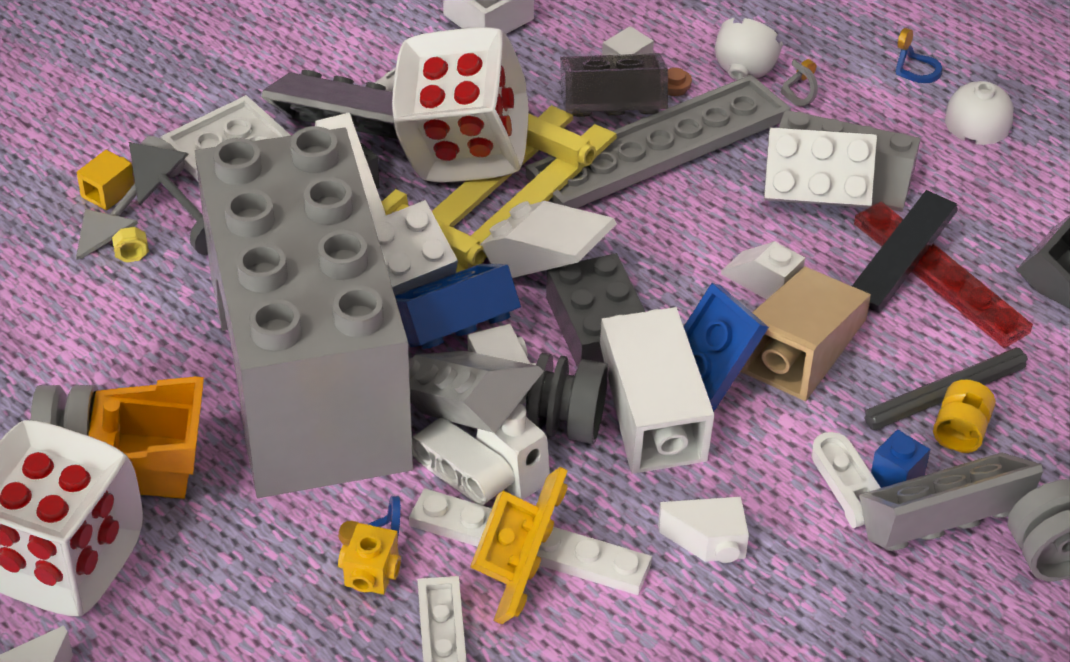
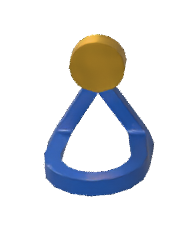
[895,28,942,83]
[338,496,401,544]

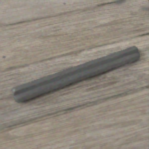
[864,347,1028,430]

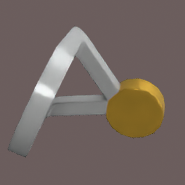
[780,59,818,106]

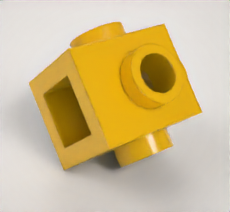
[338,523,401,595]

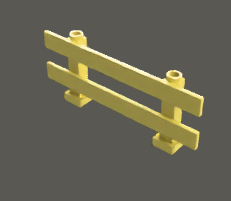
[381,105,617,273]

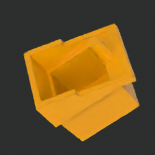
[88,376,204,499]

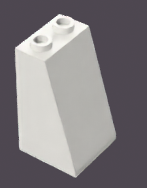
[600,307,714,474]

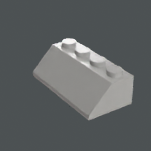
[779,110,921,212]
[409,351,544,433]
[859,452,1043,551]

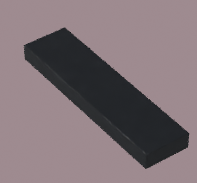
[852,190,958,313]

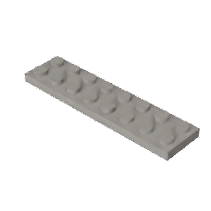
[526,75,791,208]

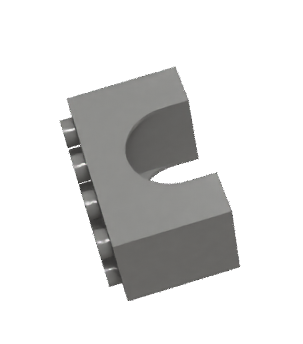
[194,126,413,499]

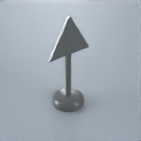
[129,142,208,255]

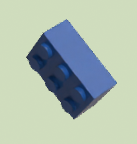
[395,264,521,349]

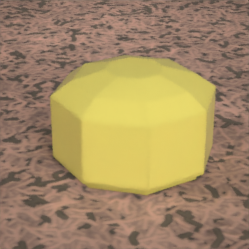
[112,227,149,263]

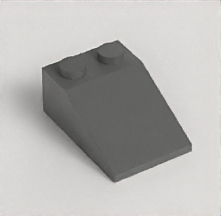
[1016,215,1070,309]

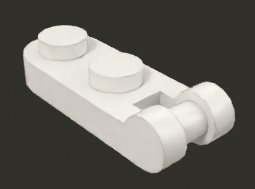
[811,432,881,528]

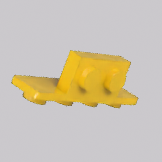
[470,467,568,624]

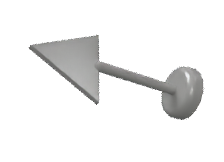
[76,136,185,260]

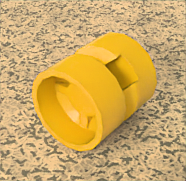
[933,380,996,453]

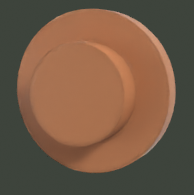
[658,67,692,96]

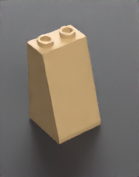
[740,266,871,401]

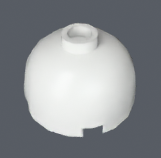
[714,18,783,80]
[945,81,1014,145]

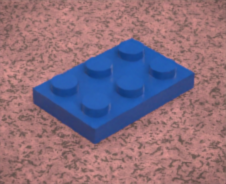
[684,283,769,412]

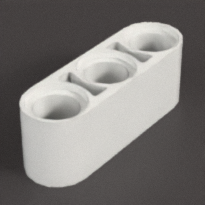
[412,418,515,505]

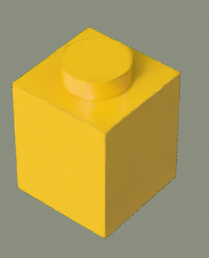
[76,150,135,211]

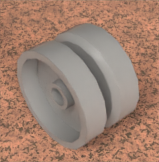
[30,385,99,436]
[1007,479,1070,582]

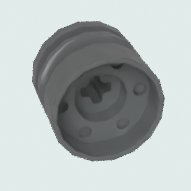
[526,352,608,444]

